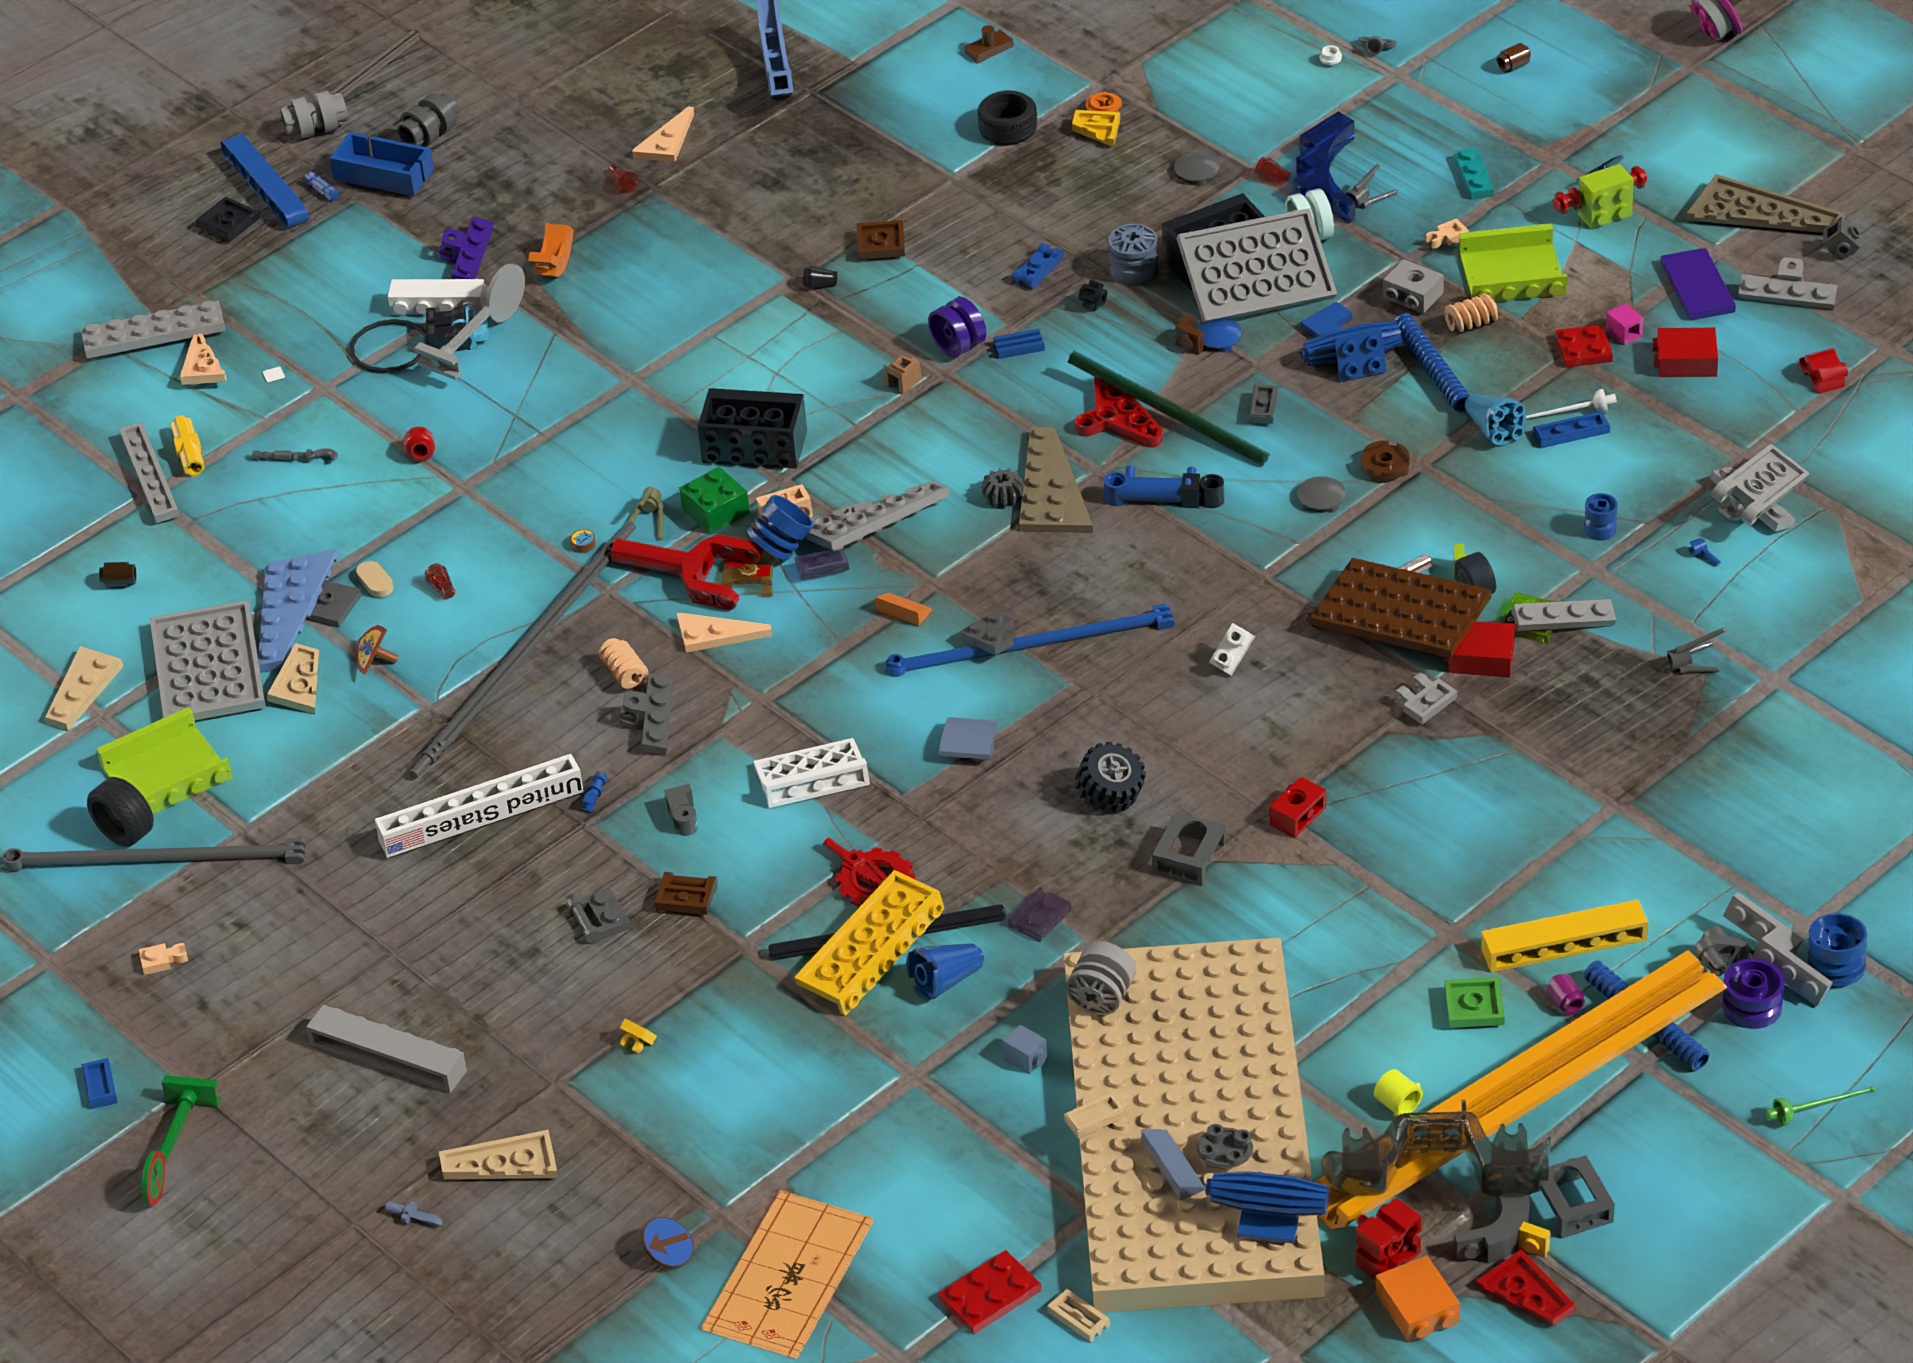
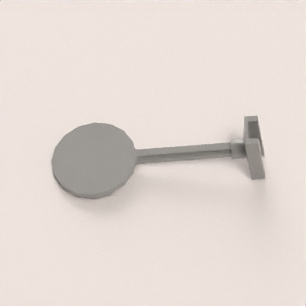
[414,263,525,380]

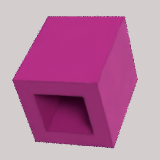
[1606,303,1644,345]

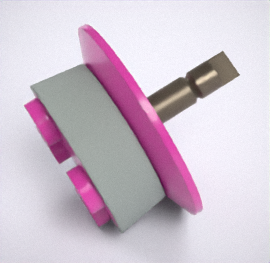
[1689,0,1743,40]

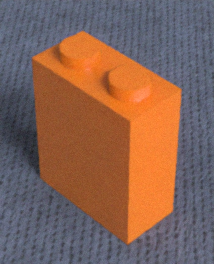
[1376,1255,1460,1343]

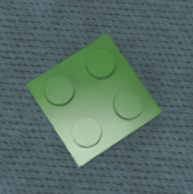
[1444,977,1505,1028]

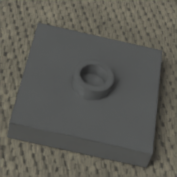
[305,580,362,628]

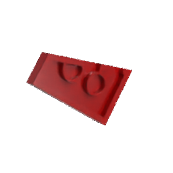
[1476,1249,1576,1327]

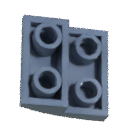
[939,717,999,762]

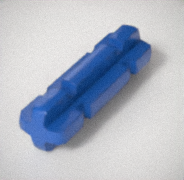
[304,172,339,201]

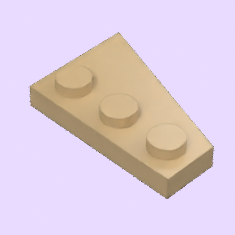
[267,643,319,715]

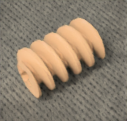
[1444,294,1498,333]
[599,638,648,689]

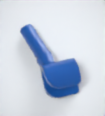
[1688,538,1721,566]

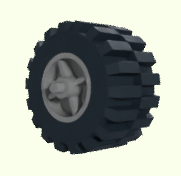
[1075,742,1146,814]

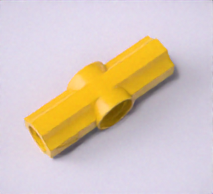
[170,415,205,477]

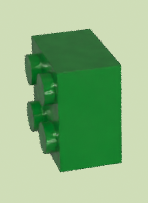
[679,467,750,534]

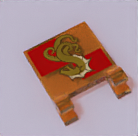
[721,549,774,598]

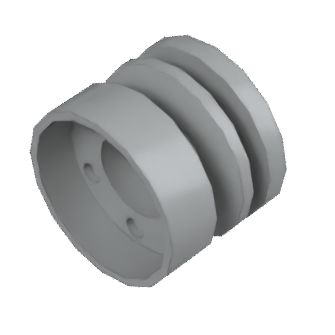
[1066,941,1136,1015]

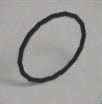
[349,319,428,373]

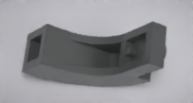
[1454,1183,1529,1264]

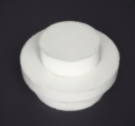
[1319,45,1342,66]

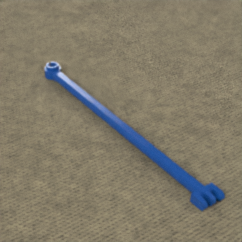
[885,604,1175,677]

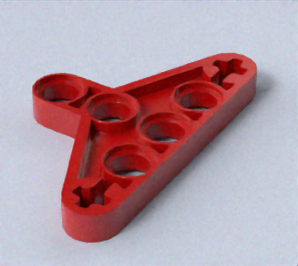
[1075,377,1163,448]

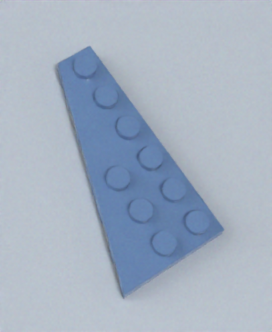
[258,549,339,672]

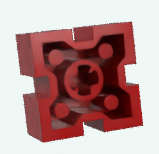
[1356,1197,1421,1281]

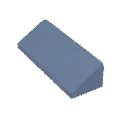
[1141,1129,1205,1200]

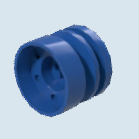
[747,495,814,560]
[1808,913,1867,986]

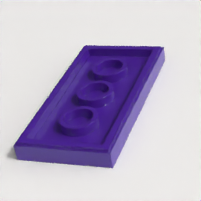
[1660,248,1736,320]

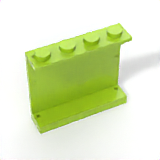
[1459,223,1567,302]
[96,707,233,814]

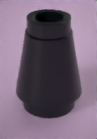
[803,266,837,289]

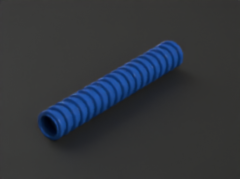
[1394,313,1470,411]
[1584,960,1710,1071]

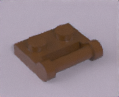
[655,872,718,915]

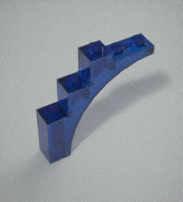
[1293,111,1355,224]

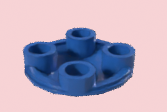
[1196,319,1242,352]

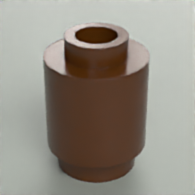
[1496,43,1531,72]

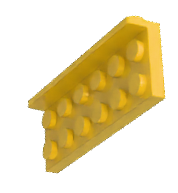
[794,870,944,1016]

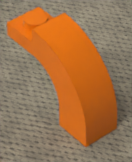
[529,223,574,277]

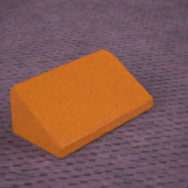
[875,593,932,626]

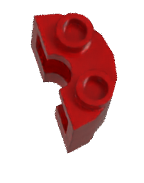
[1797,348,1848,394]

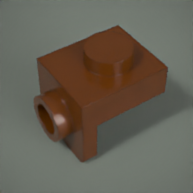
[1175,315,1204,355]

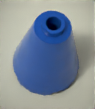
[906,943,984,1001]

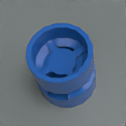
[1584,493,1618,541]

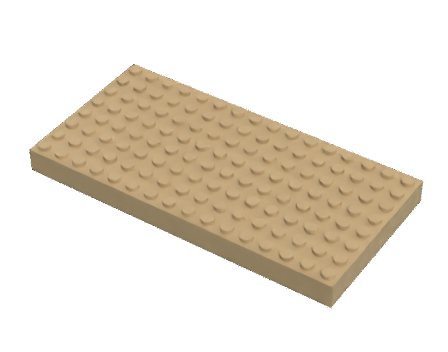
[1064,937,1325,1313]

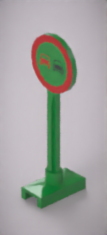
[142,1075,221,1206]

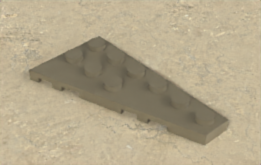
[1019,426,1093,533]

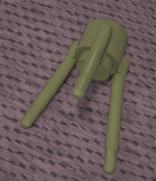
[624,487,665,540]

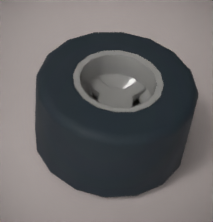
[1455,552,1497,594]

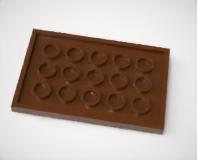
[1310,558,1492,658]

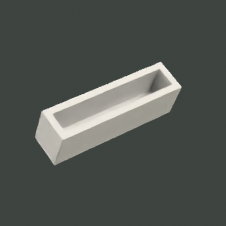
[388,279,486,315]

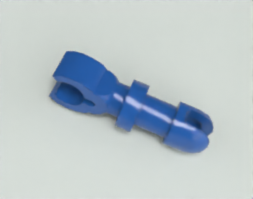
[582,771,607,812]

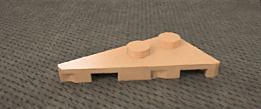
[632,107,694,162]
[180,334,227,385]
[677,613,772,653]

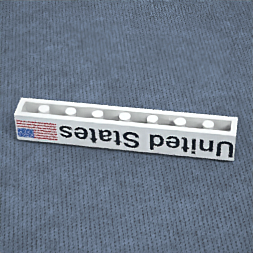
[375,754,583,858]

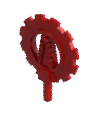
[823,837,916,907]

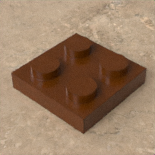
[857,220,905,260]

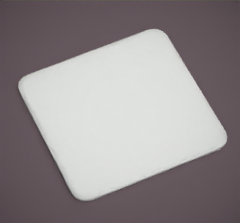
[263,367,285,382]

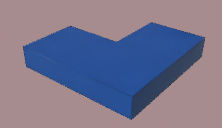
[1301,301,1352,338]

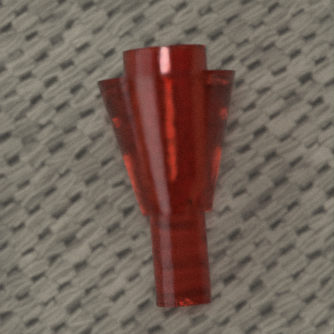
[609,164,638,193]

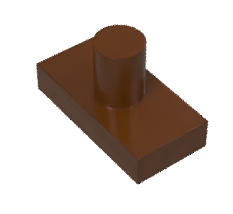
[964,25,1014,64]

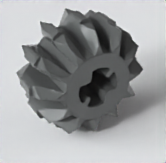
[982,468,1023,508]

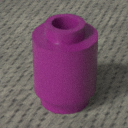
[1547,974,1585,1014]

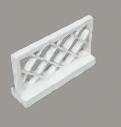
[753,738,870,808]

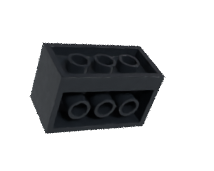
[1161,193,1265,290]
[698,388,807,469]

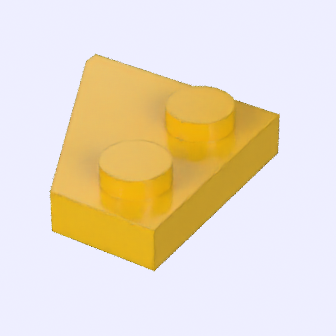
[1072,110,1120,146]

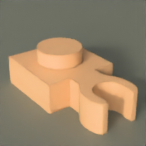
[1426,218,1469,248]
[139,943,188,975]

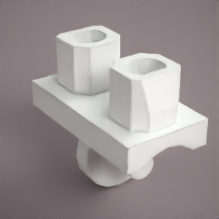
[1209,623,1255,676]

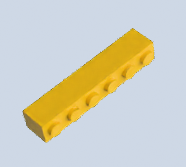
[1481,899,1648,972]

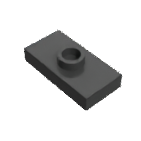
[1249,385,1278,424]

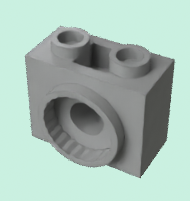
[1383,259,1444,314]

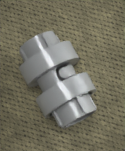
[280,91,348,139]

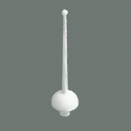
[1526,389,1617,419]

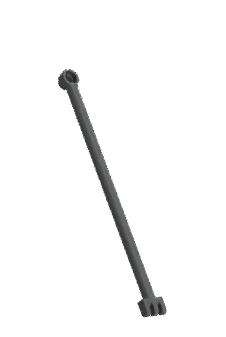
[2,838,306,872]

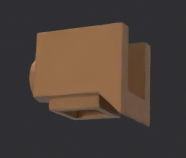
[883,355,922,394]

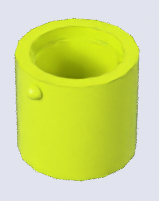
[1374,1069,1423,1118]

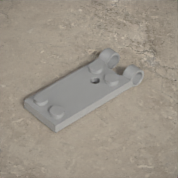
[1710,444,1810,526]

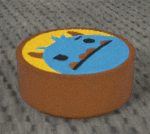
[570,529,596,552]

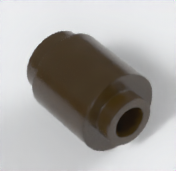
[99,562,137,587]

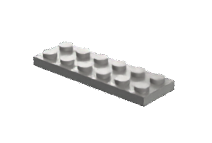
[81,300,226,359]

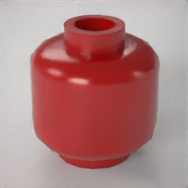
[403,426,435,462]

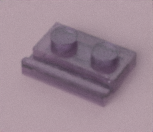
[1008,887,1071,942]

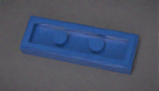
[1533,411,1610,448]

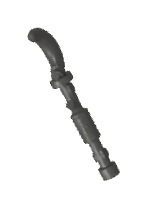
[252,448,338,461]

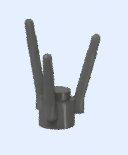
[1345,164,1397,208]
[1667,628,1725,674]

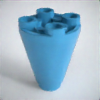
[1465,394,1526,445]

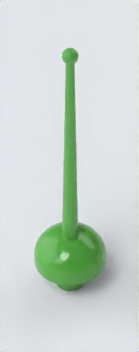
[1765,1086,1875,1126]

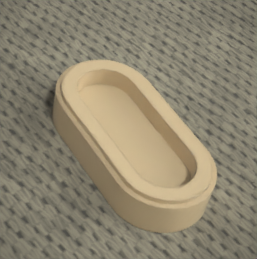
[356,561,394,598]

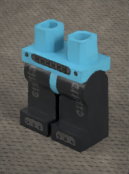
[426,304,489,351]

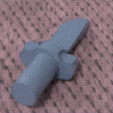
[385,1201,442,1227]

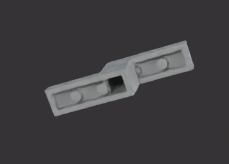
[1723,892,1833,1006]

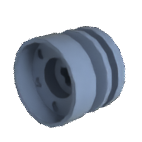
[1108,224,1158,286]

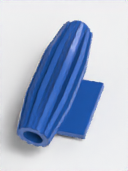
[1300,322,1402,382]
[1205,1171,1329,1244]

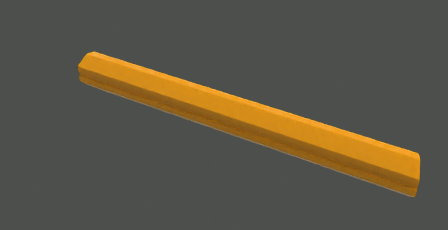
[1315,950,1727,1230]

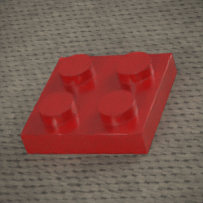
[1555,324,1613,368]

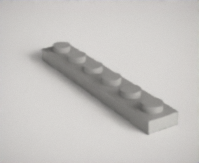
[119,422,179,523]

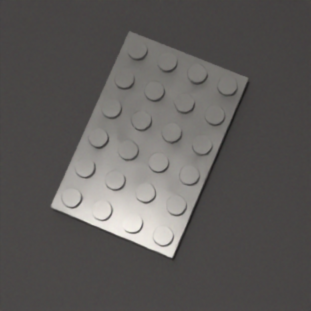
[1177,208,1337,324]
[150,600,266,720]

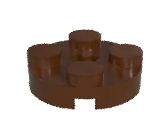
[1361,441,1410,483]

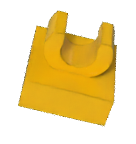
[620,1019,657,1054]

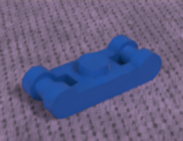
[1012,243,1064,289]

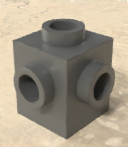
[1823,217,1861,260]

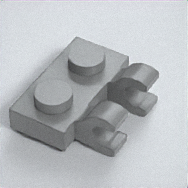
[1394,673,1457,724]

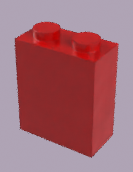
[1652,327,1718,377]
[1444,621,1515,677]

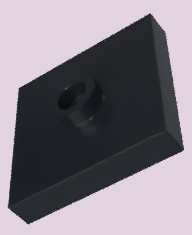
[195,196,260,242]

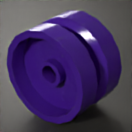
[928,296,987,358]
[1721,958,1785,1029]

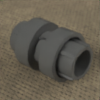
[397,93,460,147]

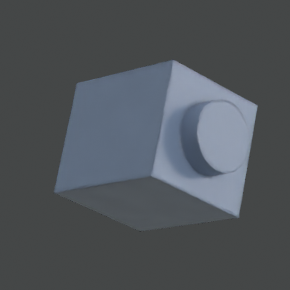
[1003,1025,1047,1074]

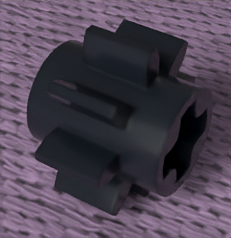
[1079,280,1108,310]

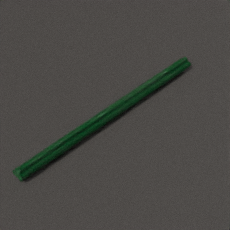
[1067,350,1270,466]

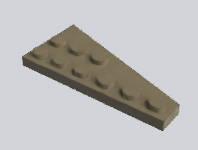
[1686,174,1845,233]

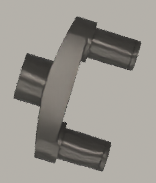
[1693,926,1754,977]

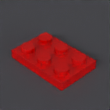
[938,1250,1042,1335]

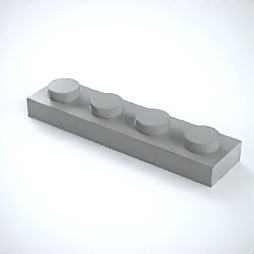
[1512,599,1616,631]

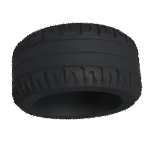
[977,90,1037,145]
[87,777,154,847]

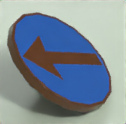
[641,1217,694,1269]

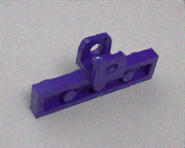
[438,216,494,279]

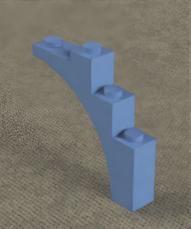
[755,0,794,98]

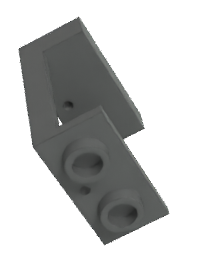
[1152,812,1225,886]
[1533,1155,1615,1239]

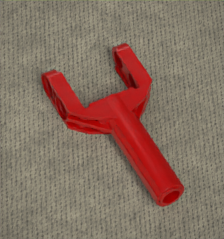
[611,534,764,610]

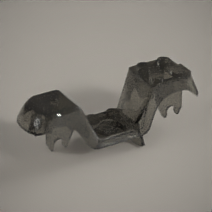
[1321,1099,1551,1196]

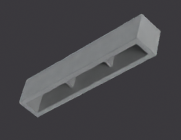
[306,1005,467,1093]

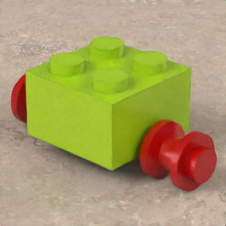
[1552,164,1647,229]

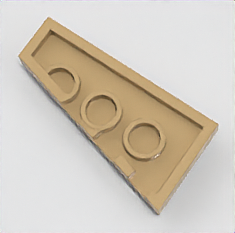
[45,646,124,731]
[439,1130,558,1179]

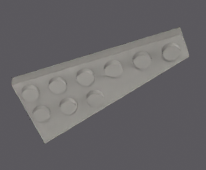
[805,481,950,551]

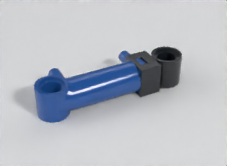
[1103,465,1225,509]

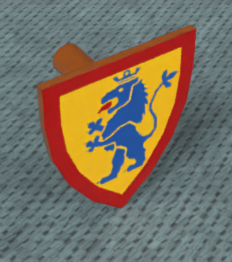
[356,625,398,675]

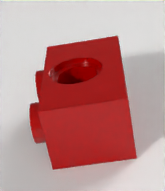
[1268,776,1326,838]

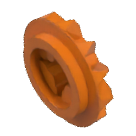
[1086,92,1122,112]

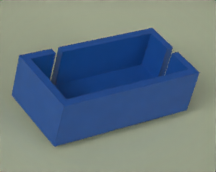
[330,132,434,196]

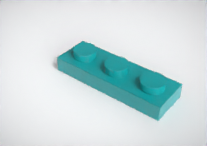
[1454,148,1494,200]

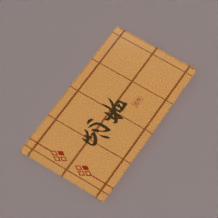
[702,1190,874,1359]

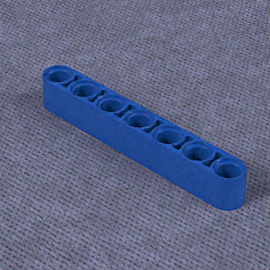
[220,133,309,229]

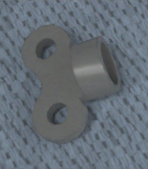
[1357,36,1396,56]

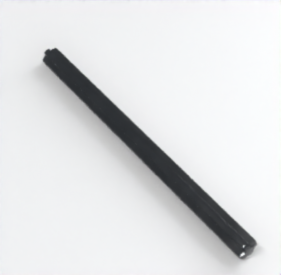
[768,904,1006,960]

